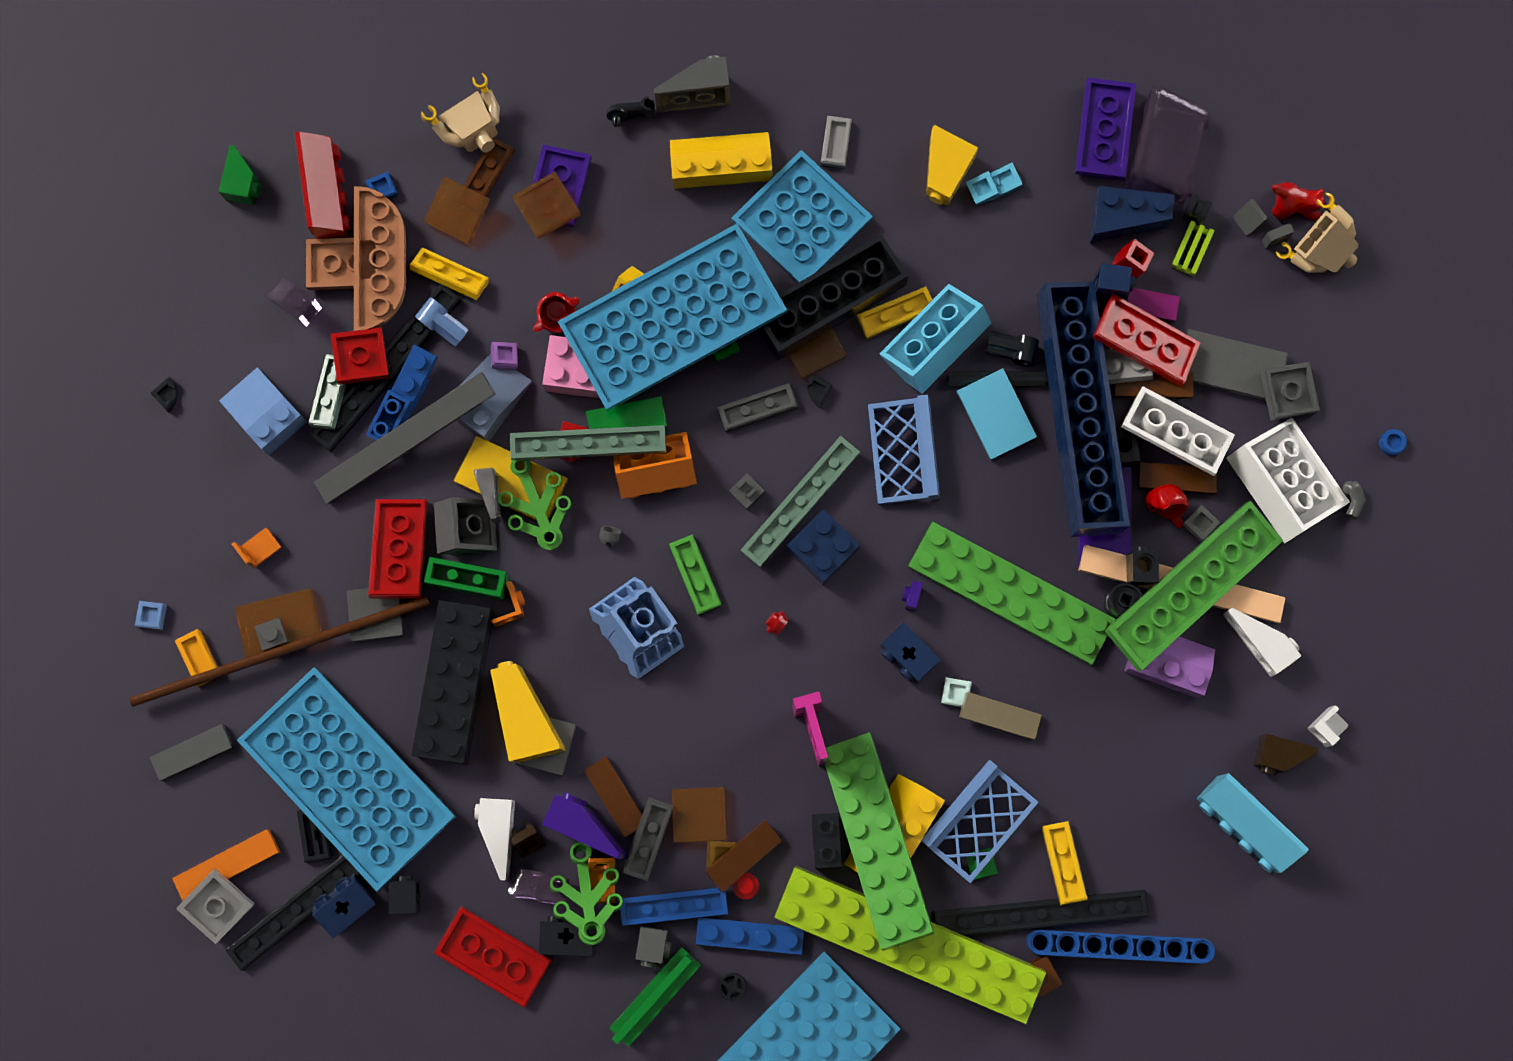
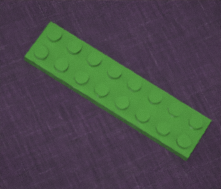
[1104,501,1283,671]
[908,521,1116,665]
[825,732,935,951]

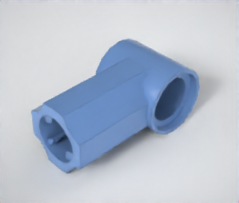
[415,297,468,346]

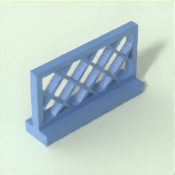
[868,395,941,505]
[921,760,1039,884]

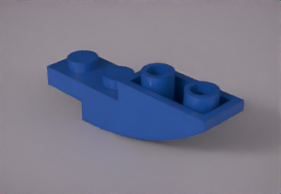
[366,345,438,441]

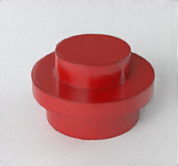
[765,610,789,635]
[732,872,759,899]

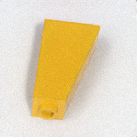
[490,661,565,764]

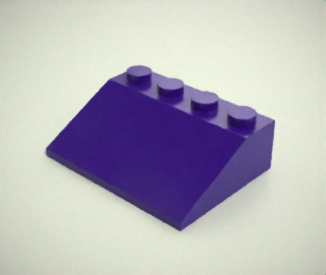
[542,792,628,860]

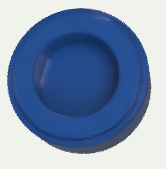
[1379,429,1407,456]

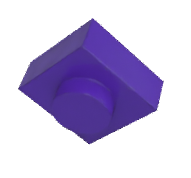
[902,581,923,612]

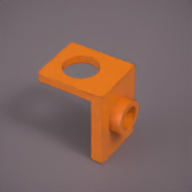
[232,528,282,569]
[491,581,526,627]
[588,858,615,904]

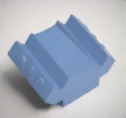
[589,577,684,679]

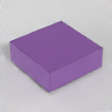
[491,342,518,370]

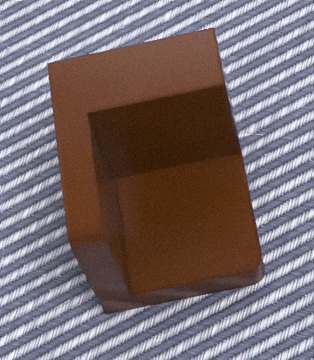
[1028,955,1062,997]

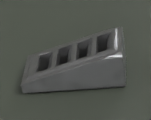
[474,468,501,523]

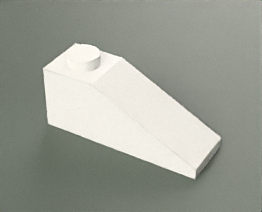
[1223,608,1301,677]
[474,798,515,881]

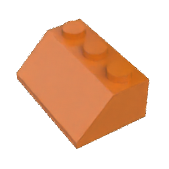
[613,432,697,499]

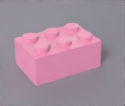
[542,335,600,399]

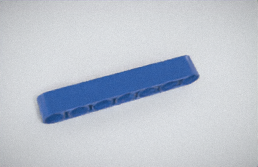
[1026,930,1215,964]

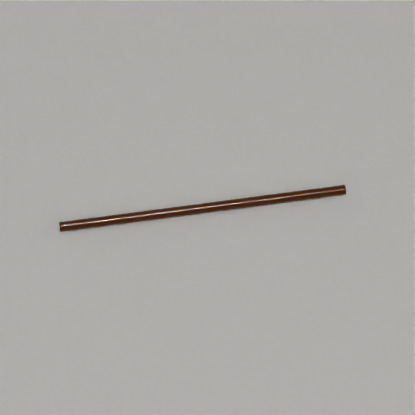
[129,595,431,707]

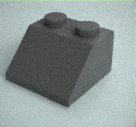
[434,497,497,555]

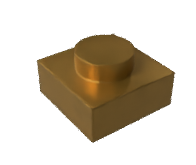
[706,841,736,868]

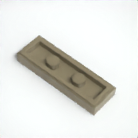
[959,692,1042,740]

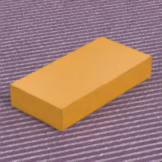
[175,629,218,687]

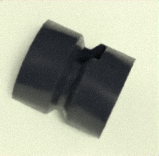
[1103,583,1143,620]

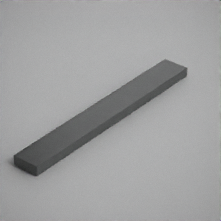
[314,372,496,504]

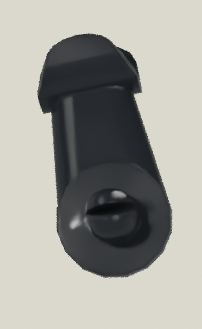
[606,96,655,127]

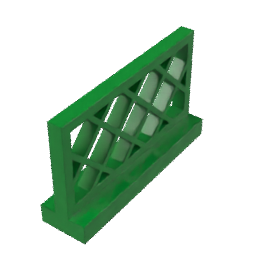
[609,947,701,1047]

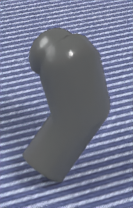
[1343,481,1366,520]

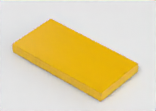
[454,436,568,521]

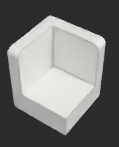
[1307,705,1348,747]

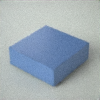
[135,601,167,630]

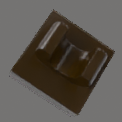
[510,821,545,858]

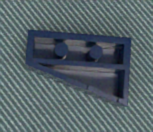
[1090,186,1174,243]

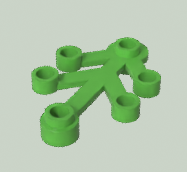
[498,460,572,550]
[550,842,623,945]

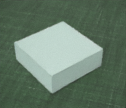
[941,677,972,707]

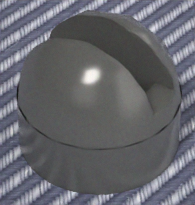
[599,526,621,547]

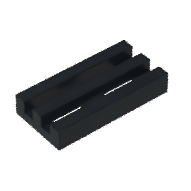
[297,810,332,863]

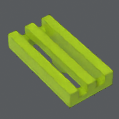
[1171,221,1215,277]

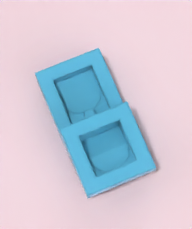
[966,163,1024,205]

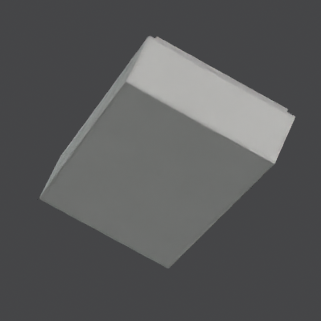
[821,116,852,169]

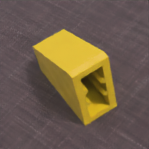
[926,125,978,206]

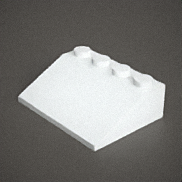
[1227,418,1350,544]

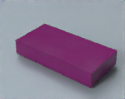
[1127,288,1180,323]

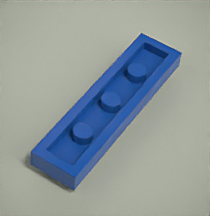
[620,888,728,926]
[696,917,804,955]

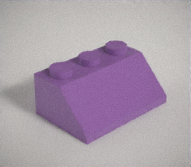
[1124,637,1215,698]

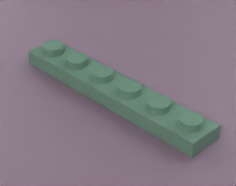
[510,425,666,461]
[740,436,860,568]

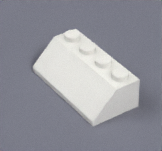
[1121,387,1235,476]

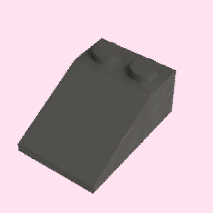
[654,55,730,113]

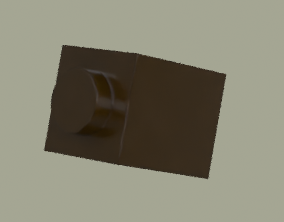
[1253,734,1318,776]

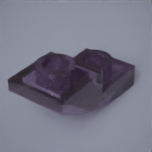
[508,868,570,904]

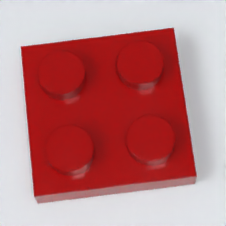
[330,327,389,385]

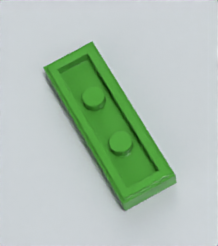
[669,534,722,616]

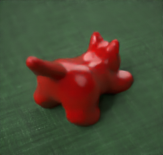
[1271,182,1326,220]

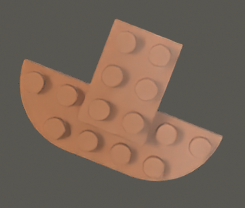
[306,186,406,331]

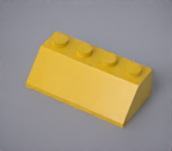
[670,132,773,189]
[844,774,945,873]

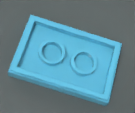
[956,368,1037,460]

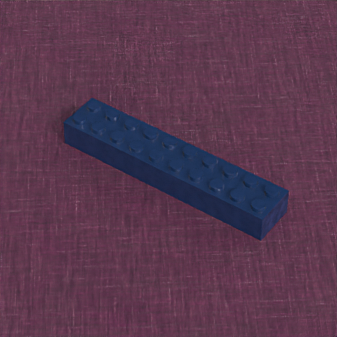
[1037,281,1130,537]

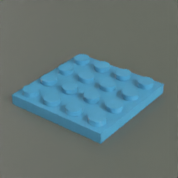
[731,150,873,283]

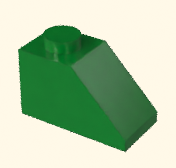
[218,145,261,205]

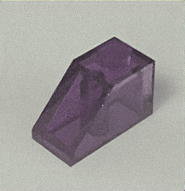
[267,277,322,327]

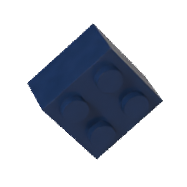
[787,509,860,586]

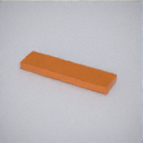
[172,829,281,901]

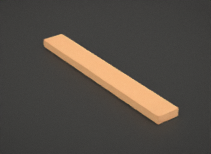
[1078,545,1285,623]

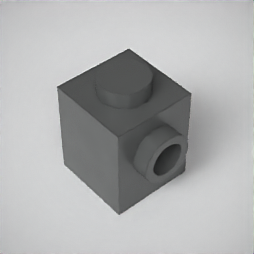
[635,926,671,968]

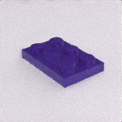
[525,144,592,227]

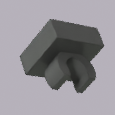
[729,473,765,510]

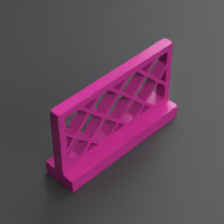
[792,691,828,766]

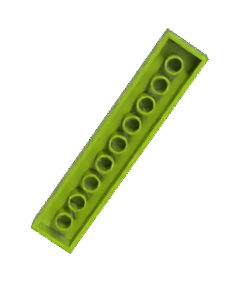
[774,865,1046,1024]

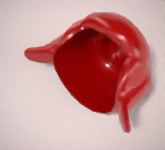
[533,292,580,333]
[1145,484,1189,528]

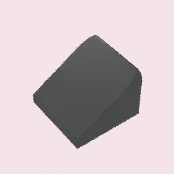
[1233,199,1267,236]

